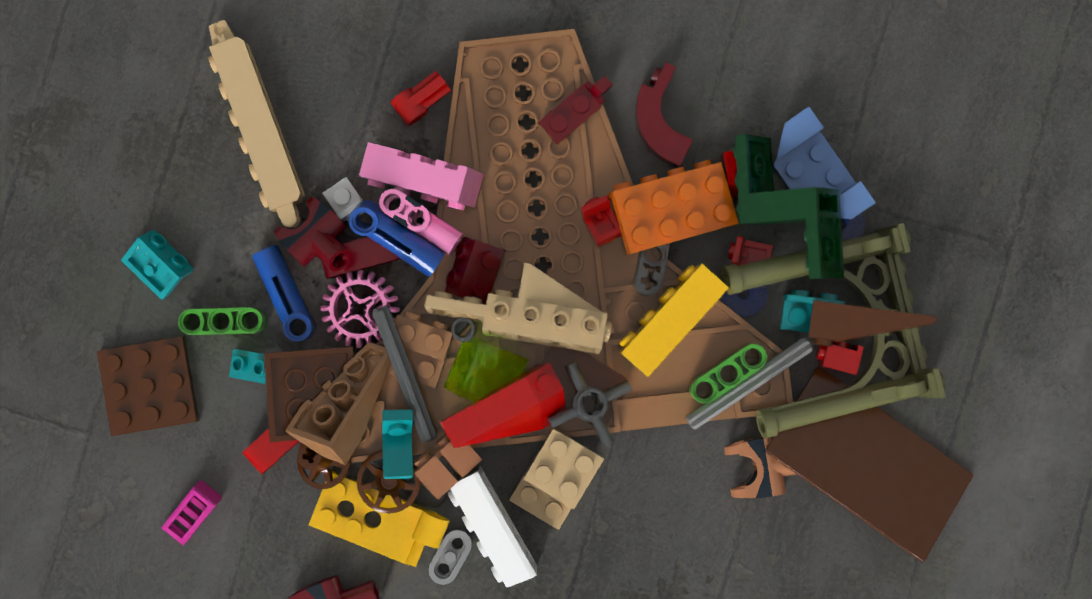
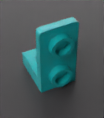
[229,349,265,384]
[382,409,413,479]

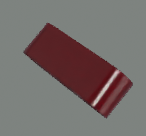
[321,237,400,279]

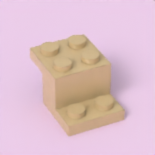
[509,428,604,530]

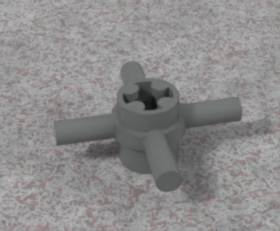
[548,362,632,447]

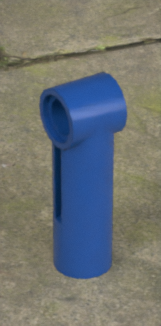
[349,200,445,277]
[251,245,316,342]

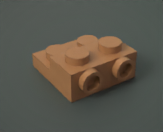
[387,311,453,388]

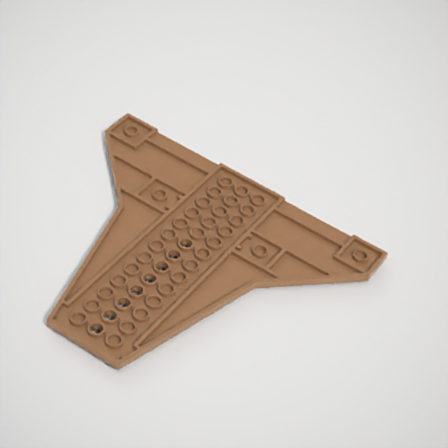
[351,29,793,463]

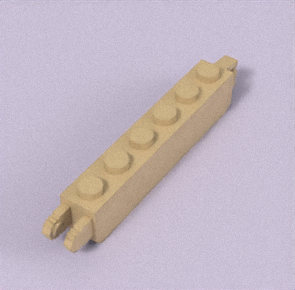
[208,20,305,228]

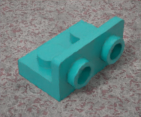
[121,230,194,300]
[779,290,845,333]

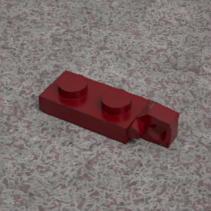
[538,76,613,145]

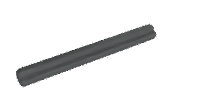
[372,305,437,442]

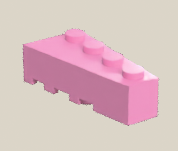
[359,142,484,211]

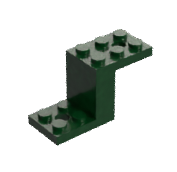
[733,134,844,279]

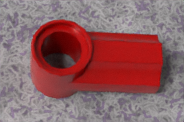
[390,71,452,126]

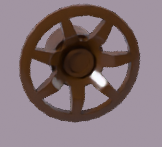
[297,443,352,489]
[357,450,421,514]

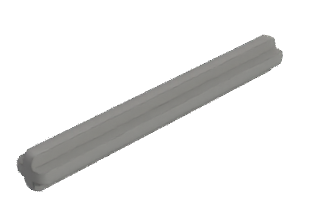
[686,338,813,429]

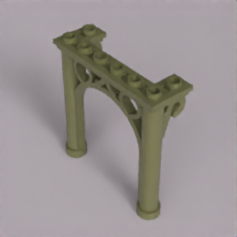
[721,223,946,439]

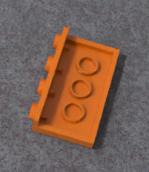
[607,160,739,255]

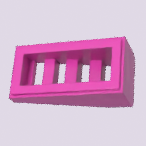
[161,480,222,546]

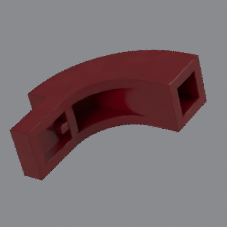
[635,62,693,168]

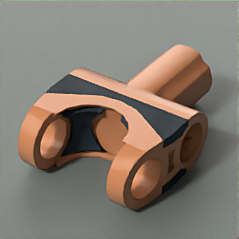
[724,436,797,498]

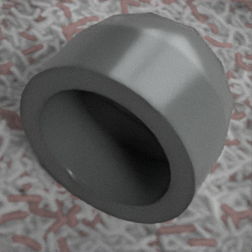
[451,317,476,342]

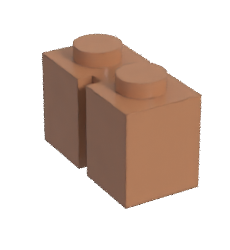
[413,434,482,500]

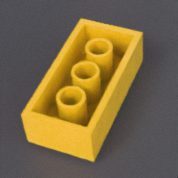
[619,264,729,377]

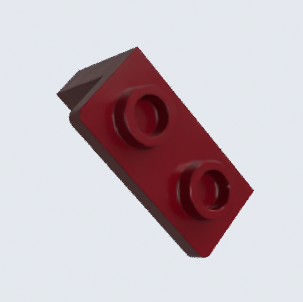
[445,237,505,305]

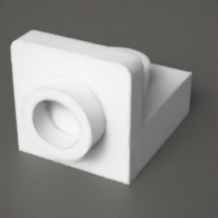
[323,177,364,222]

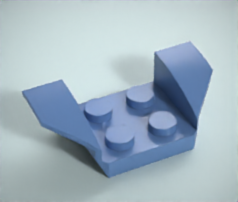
[773,107,876,219]

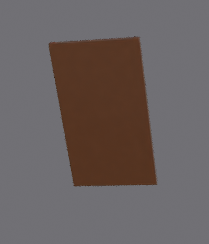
[764,366,974,563]

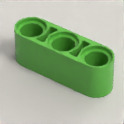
[178,307,268,335]
[689,343,767,403]

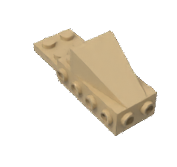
[425,263,612,354]

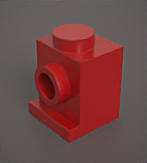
[815,341,864,375]

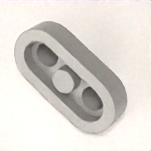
[428,529,472,585]

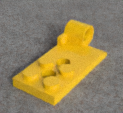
[308,470,450,567]

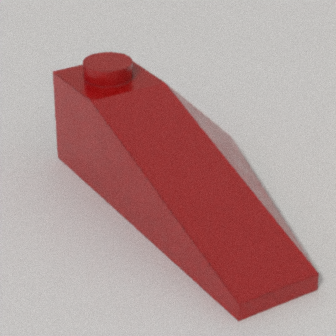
[440,363,566,448]

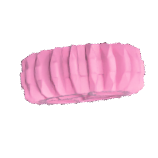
[321,270,400,348]

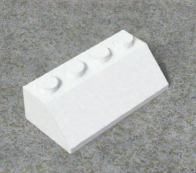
[447,466,537,587]

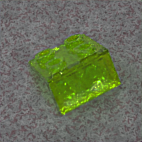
[444,337,528,401]

